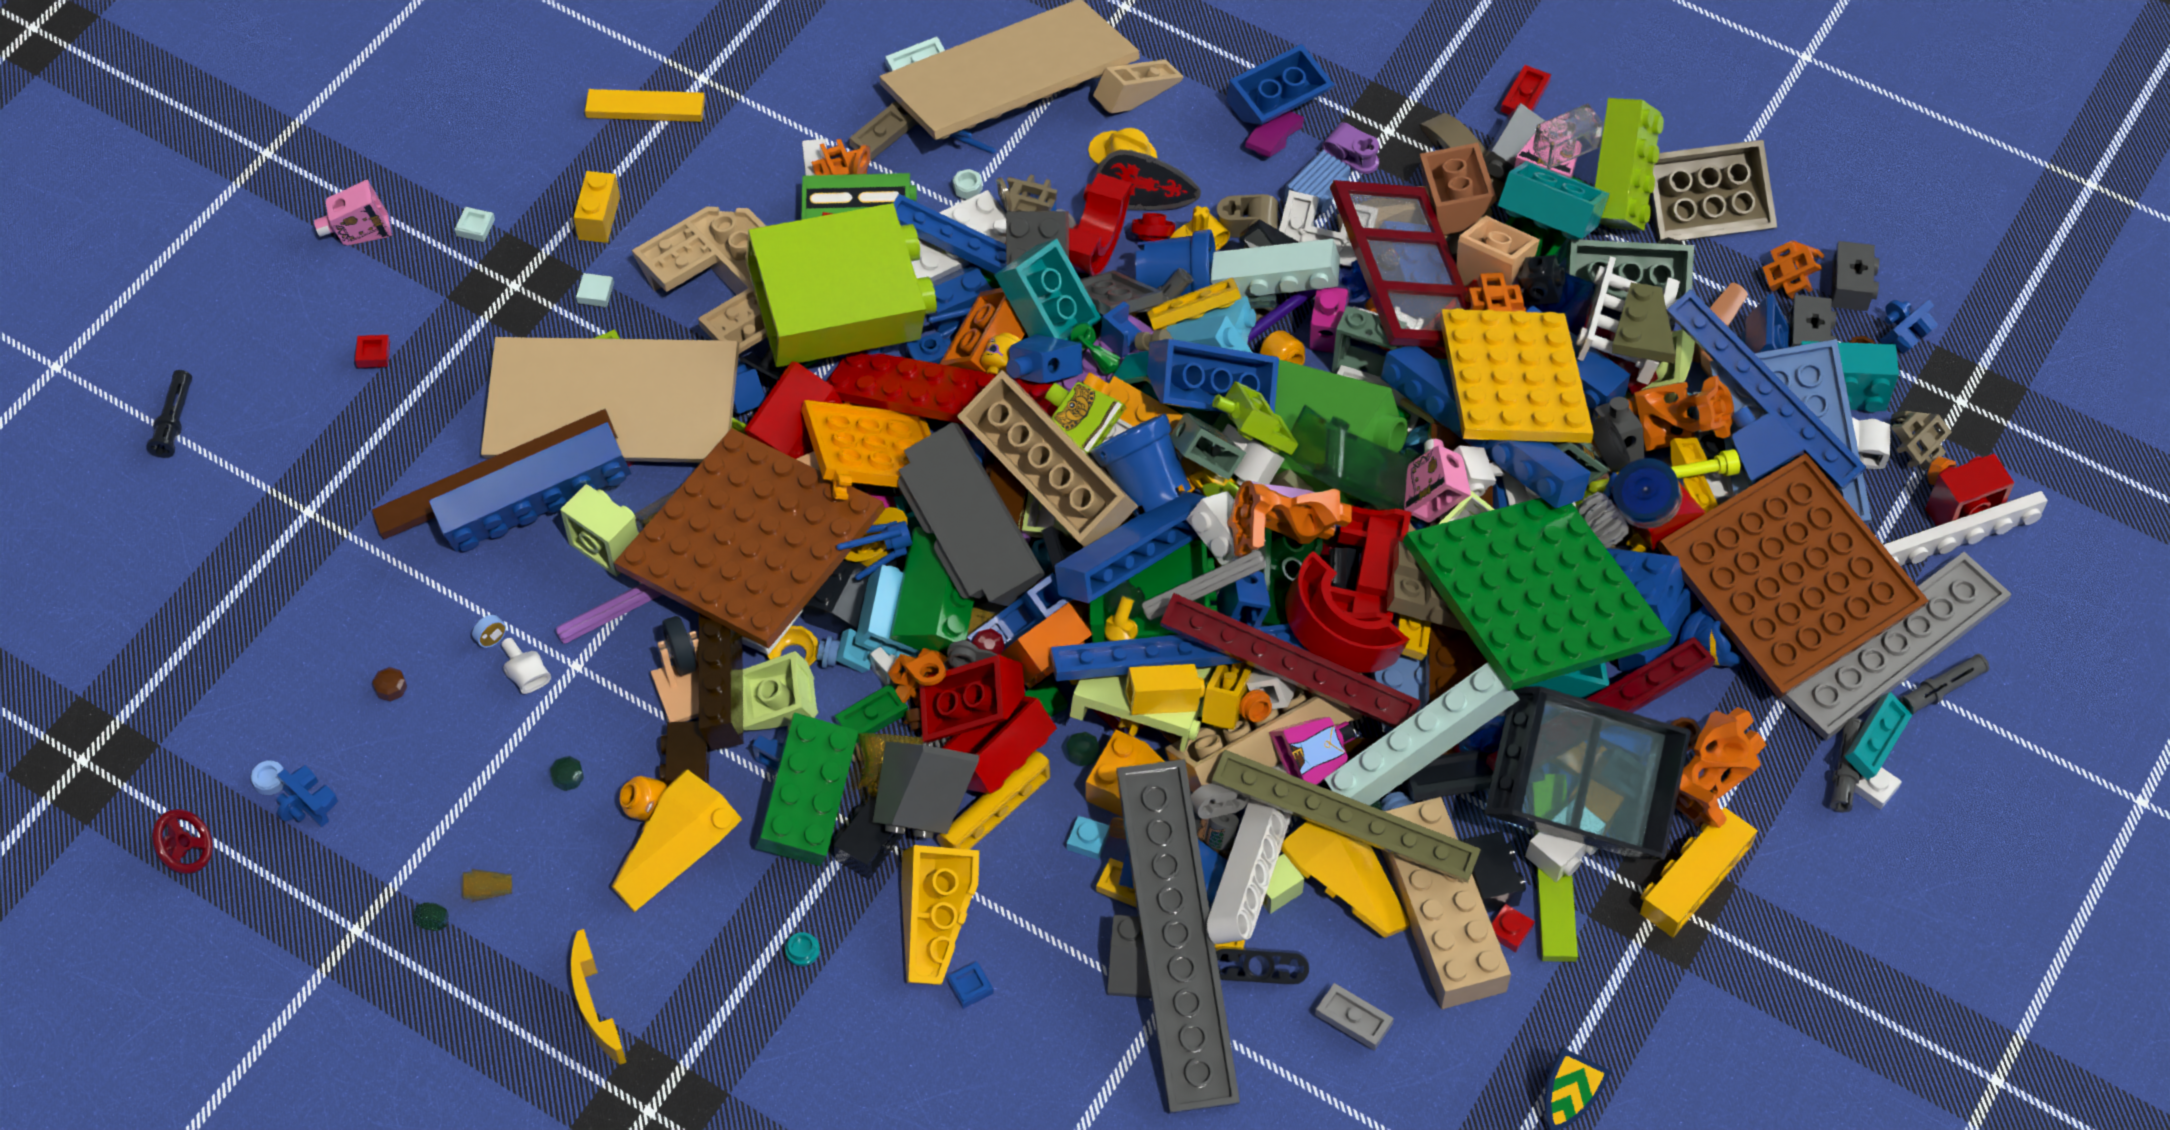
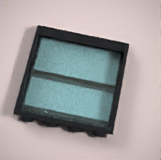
[1484,686,1691,860]

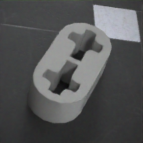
[1191,783,1250,819]

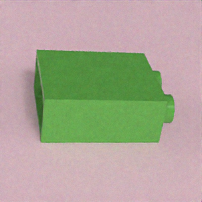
[1212,359,1408,506]

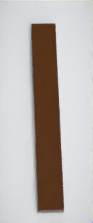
[372,409,618,539]

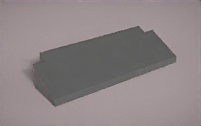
[898,422,1045,606]

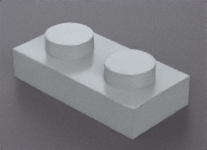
[1315,983,1394,1051]

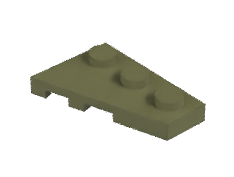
[1612,282,1676,364]

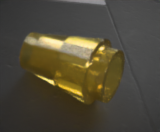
[463,868,512,902]

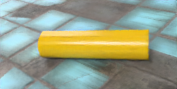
[937,750,1051,850]

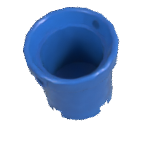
[1136,229,1216,297]
[1090,414,1192,517]

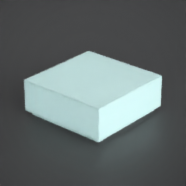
[455,207,495,242]
[576,273,614,307]

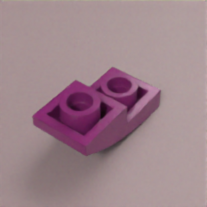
[1245,111,1304,157]

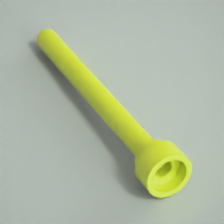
[1589,449,1740,493]

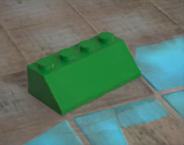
[889,527,975,658]

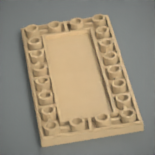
[879,0,1140,140]
[481,337,740,463]

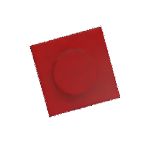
[355,335,390,368]
[1492,904,1535,953]

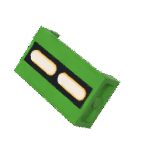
[801,173,917,220]

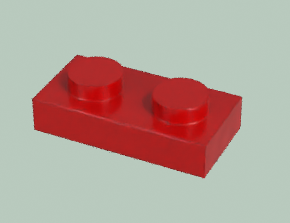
[1500,65,1551,115]

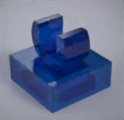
[1342,260,1371,300]

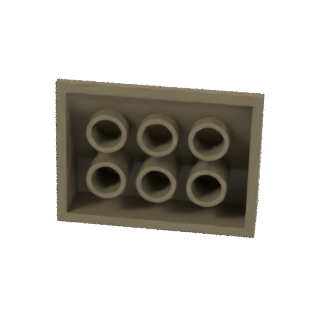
[1648,140,1777,241]

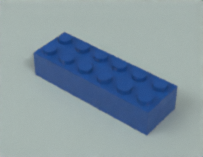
[429,422,631,552]

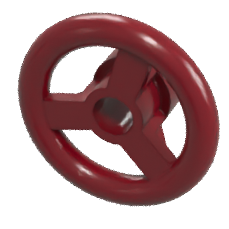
[152,809,213,874]

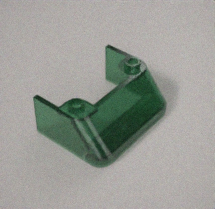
[1281,405,1423,522]

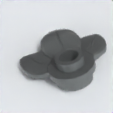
[944,640,997,670]

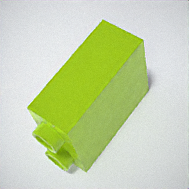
[746,203,937,367]

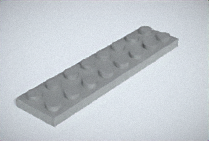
[1781,552,2011,741]

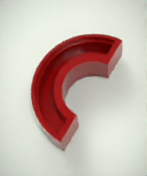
[1069,173,1132,276]
[1285,551,1410,673]

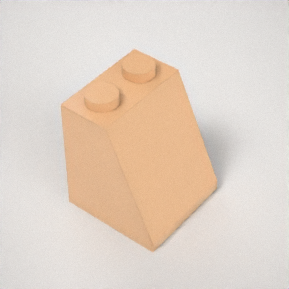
[1457,216,1540,297]

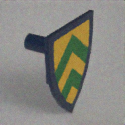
[1544,1047,1612,1130]

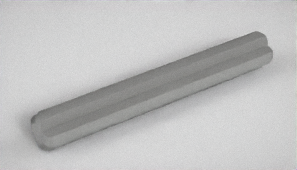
[1142,550,1266,620]

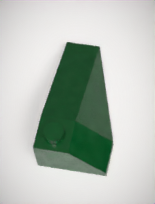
[1258,527,1323,626]

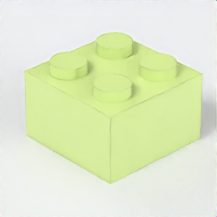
[560,484,639,577]

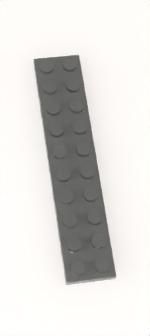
[1116,759,1240,1114]

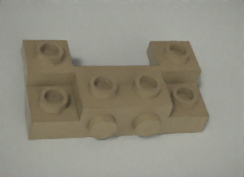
[1387,541,1466,631]

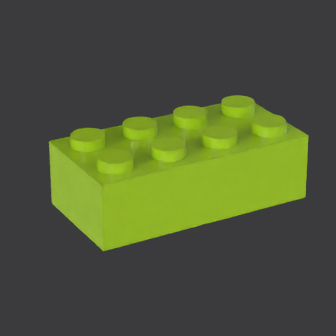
[1595,98,1664,231]

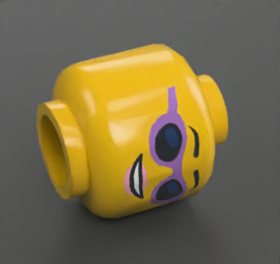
[981,333,1022,375]

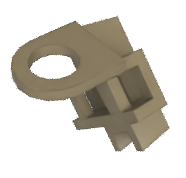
[996,174,1058,211]
[1891,411,1952,471]

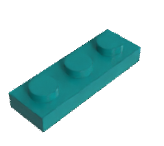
[1844,692,1912,780]

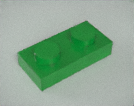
[835,684,908,743]

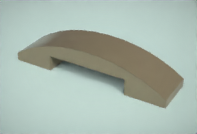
[1420,113,1505,202]

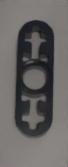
[1216,946,1309,984]

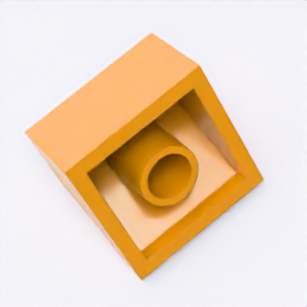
[1086,729,1165,817]

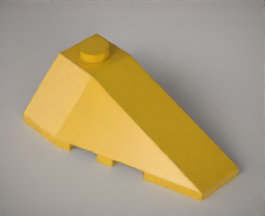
[611,770,742,912]
[1281,821,1411,938]
[901,845,979,985]

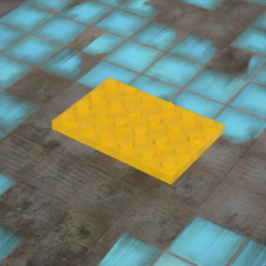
[1440,308,1594,443]

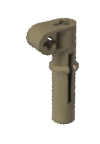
[1217,194,1278,322]

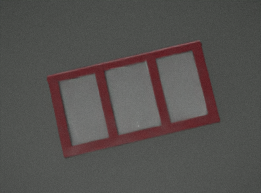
[1330,180,1471,348]

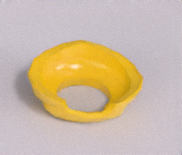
[767,625,819,667]

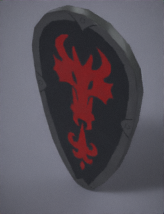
[1096,150,1201,210]

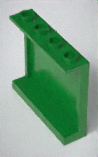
[1090,537,1217,643]

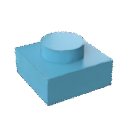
[836,628,873,673]
[1067,816,1110,860]

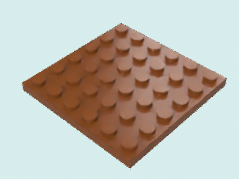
[614,428,885,649]
[1657,453,1929,699]

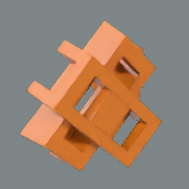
[811,139,870,175]
[1762,240,1825,300]
[1465,272,1526,312]
[888,648,947,707]

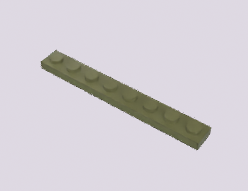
[1212,749,1481,883]

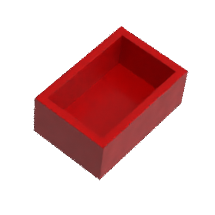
[942,696,1057,794]

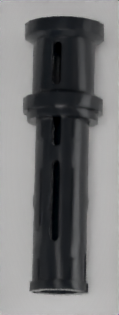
[146,370,193,458]

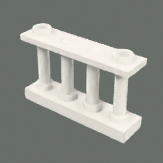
[1576,256,1680,385]

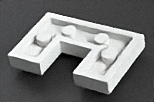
[1279,190,1378,270]

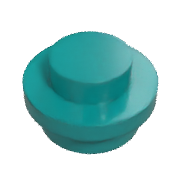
[785,932,820,966]

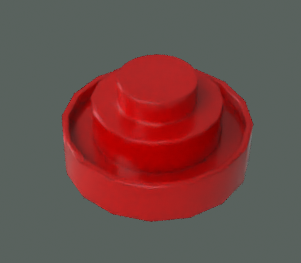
[1131,213,1176,241]

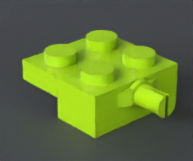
[1212,381,1299,455]

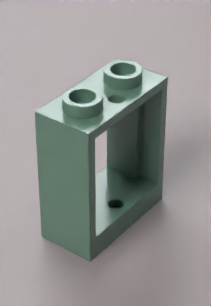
[1332,306,1406,377]

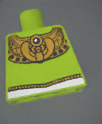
[1045,382,1127,457]

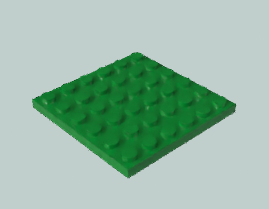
[1402,497,1672,691]

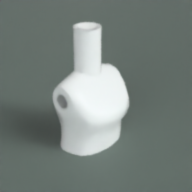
[501,638,551,694]

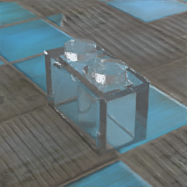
[1533,103,1604,169]

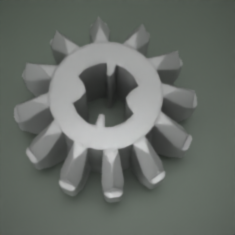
[1576,492,1629,549]

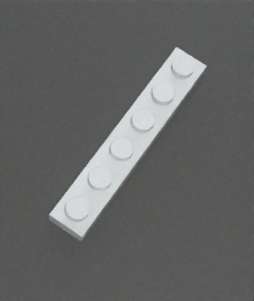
[1883,491,2048,566]

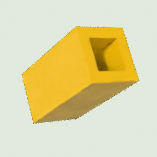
[1125,664,1205,715]

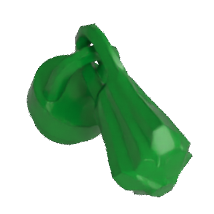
[1070,323,1120,374]

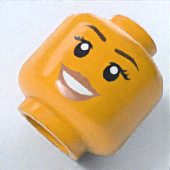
[619,776,667,822]

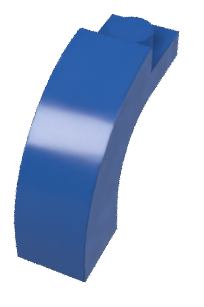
[966,573,1073,652]

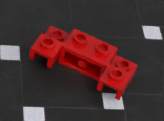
[1330,506,1412,623]

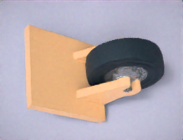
[650,616,699,722]

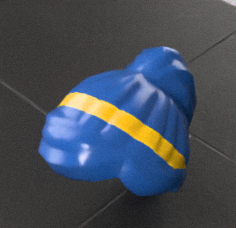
[1679,605,1742,667]

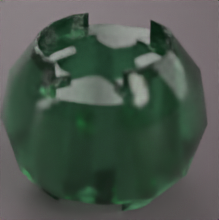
[1104,579,1145,620]

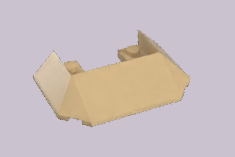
[632,206,767,354]

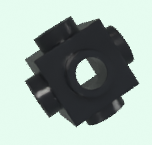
[1518,255,1565,305]

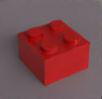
[1925,453,2015,526]

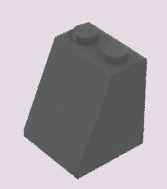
[873,741,980,839]

